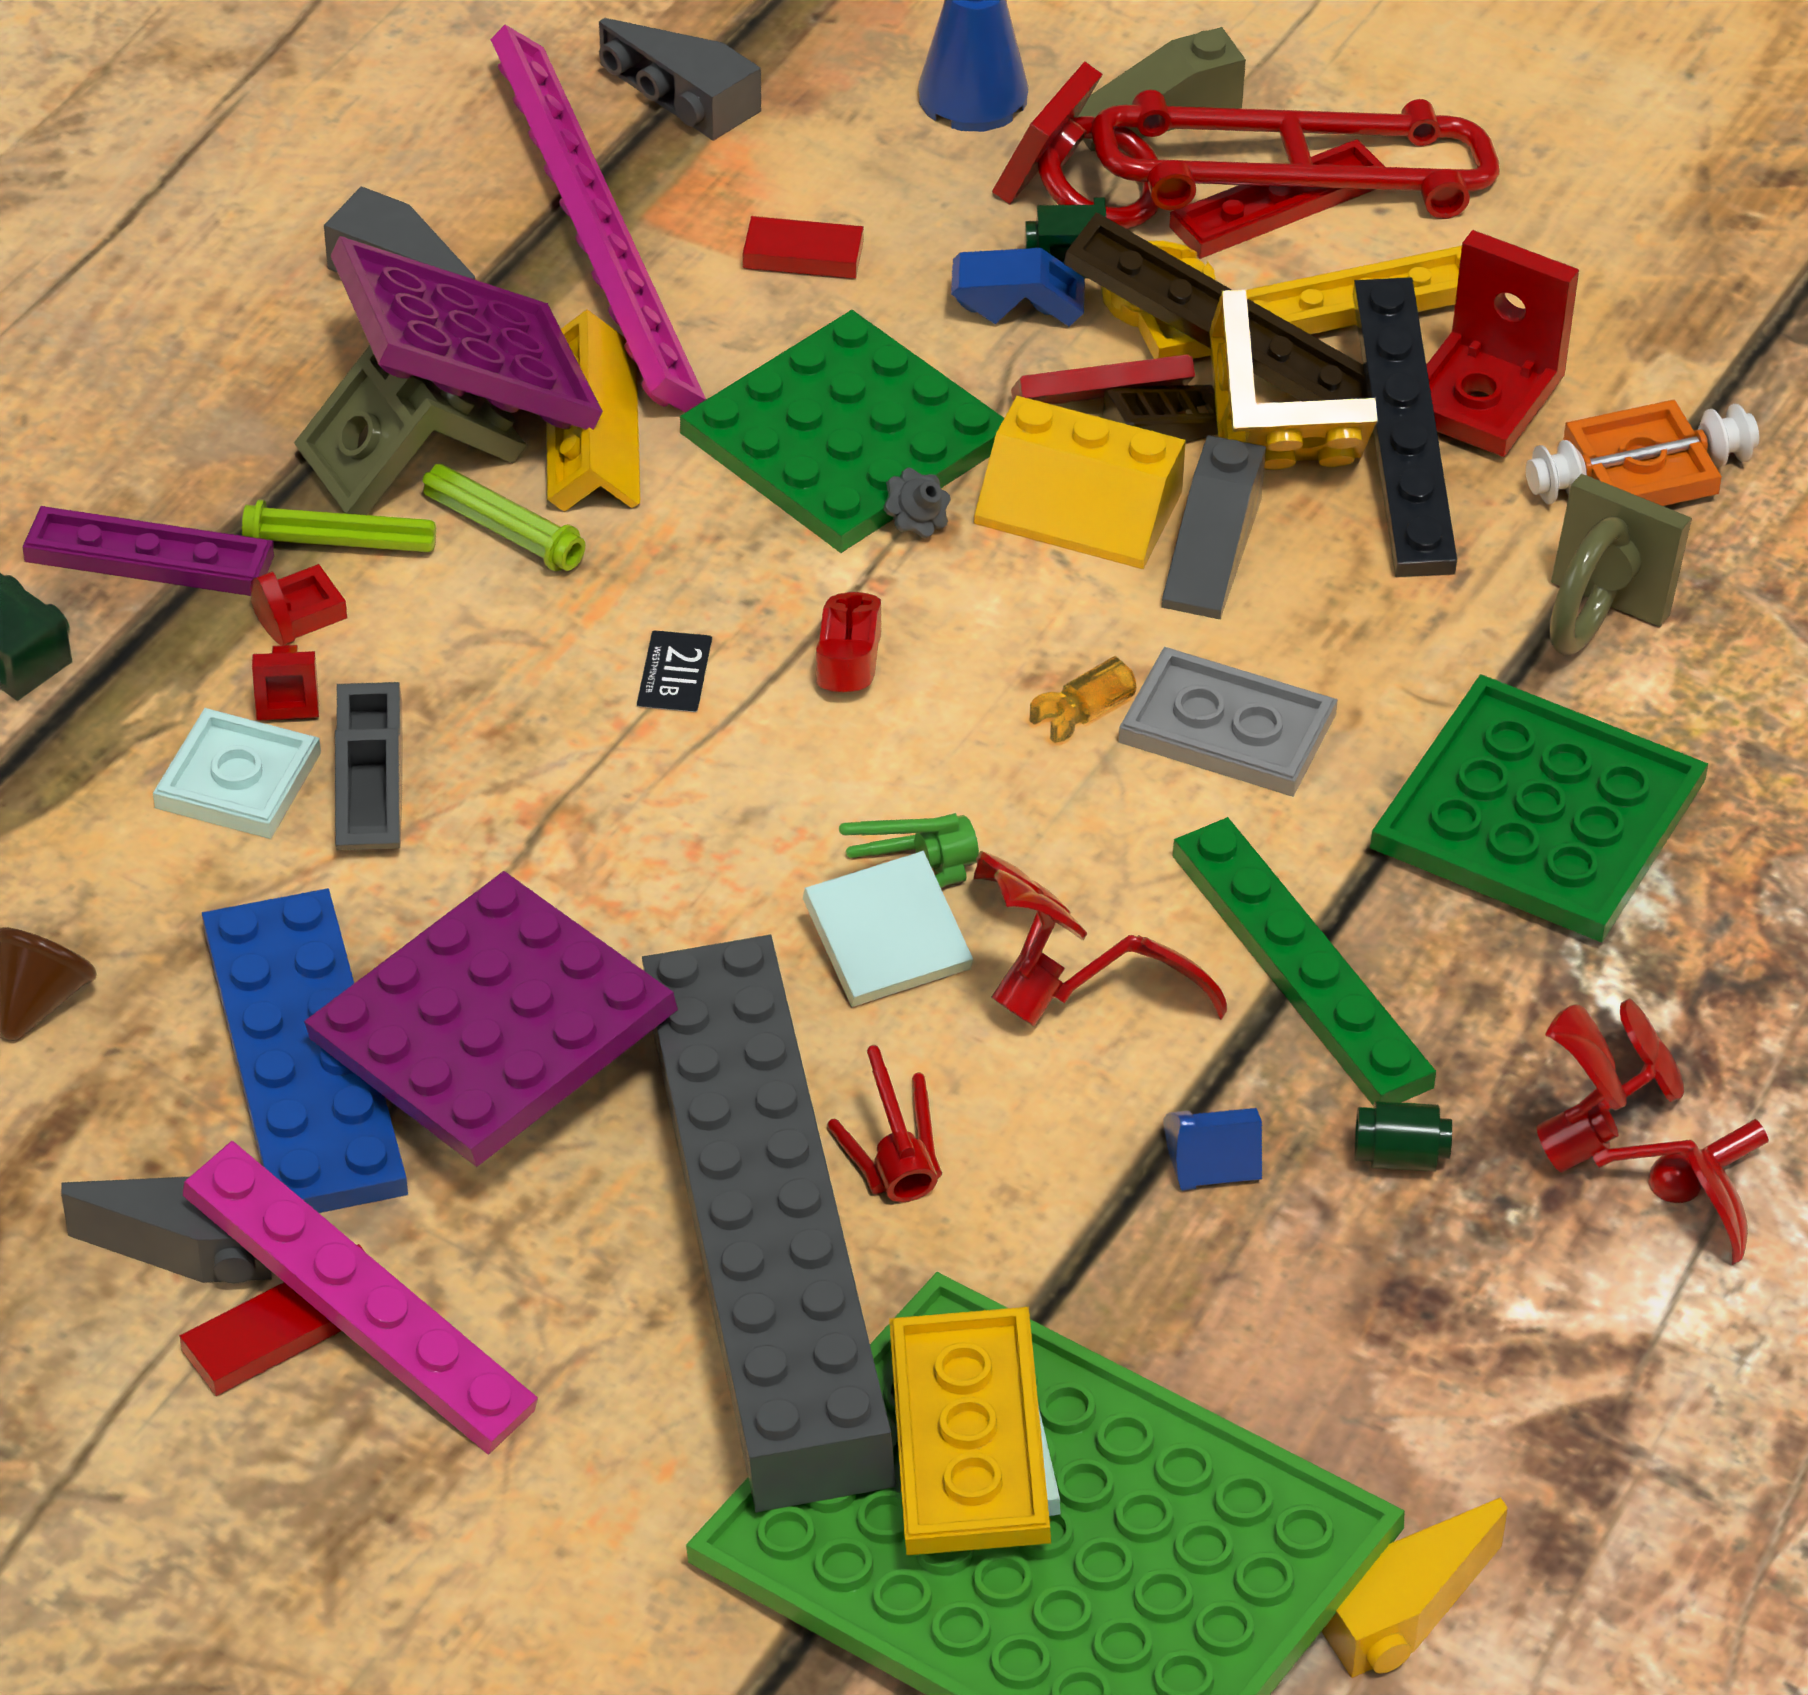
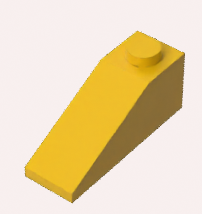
[1321,1497,1508,1678]

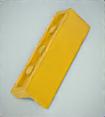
[547,309,640,512]

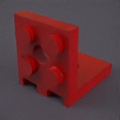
[1426,230,1579,457]

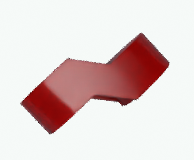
[816,592,881,692]

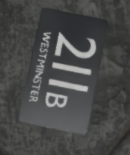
[637,630,712,712]

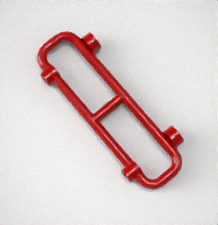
[1091,90,1500,219]

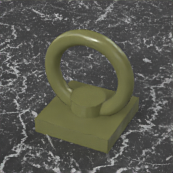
[1550,473,1692,655]

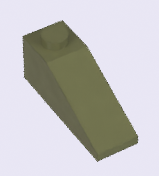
[1078,27,1246,151]

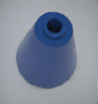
[918,0,1028,132]

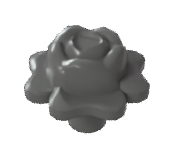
[884,468,951,538]

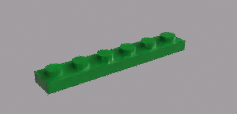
[1173,817,1436,1106]

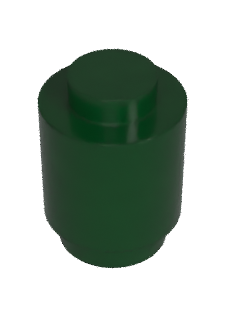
[1355,1101,1452,1172]

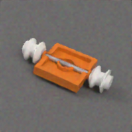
[1526,399,1759,506]

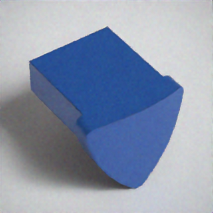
[1163,1108,1262,1191]

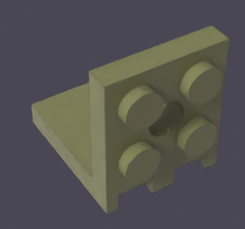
[294,345,527,515]

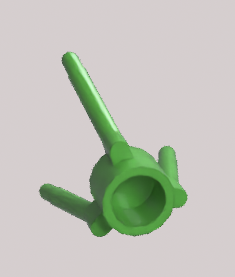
[839,813,979,888]

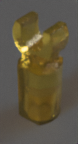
[1029,656,1137,743]

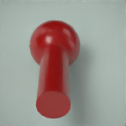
[1649,1119,1769,1203]

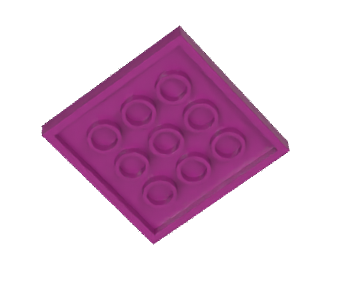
[331,236,603,430]
[304,871,678,1167]

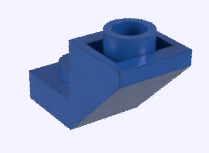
[951,248,1085,327]

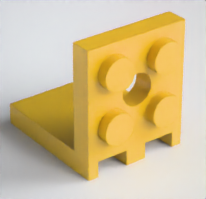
[1209,290,1377,470]

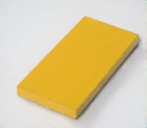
[889,1307,1051,1555]

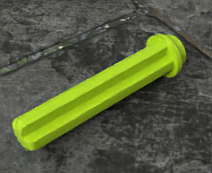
[422,464,586,571]
[242,499,436,552]

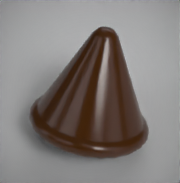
[0,927,97,1041]

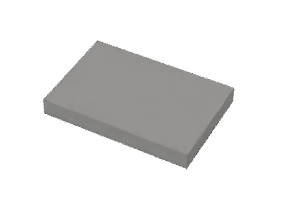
[1118,647,1338,797]

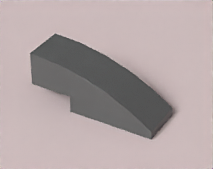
[335,682,403,850]

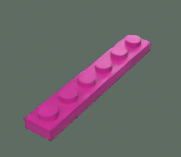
[182,1141,538,1455]

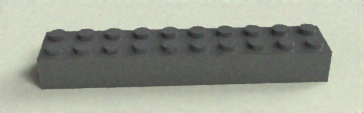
[642,934,896,1512]

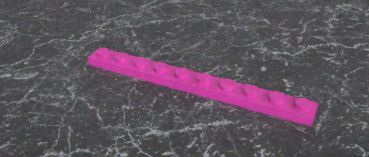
[490,24,706,412]

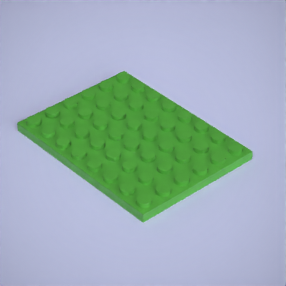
[686,1272,1405,1695]

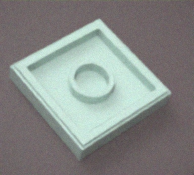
[153,708,321,839]
[803,851,973,1008]

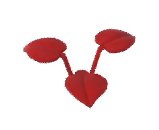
[973,851,1227,1026]
[1536,998,1748,1265]

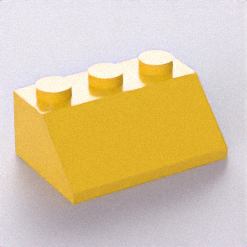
[974,396,1186,569]

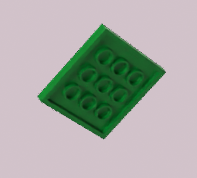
[680,310,1004,553]
[1370,674,1708,943]

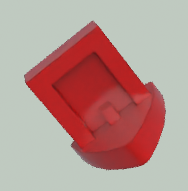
[250,564,347,646]

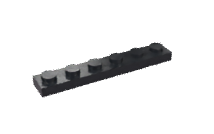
[1353,277,1457,577]

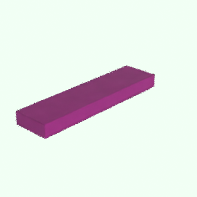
[22,506,274,596]

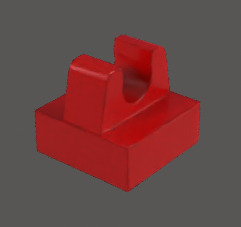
[252,645,319,720]

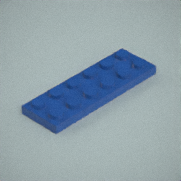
[202,888,408,1213]

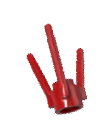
[827,1045,942,1202]

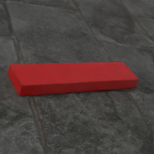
[1169,139,1385,259]

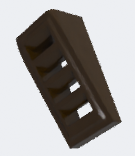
[1103,384,1218,442]

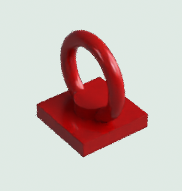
[992,61,1159,229]

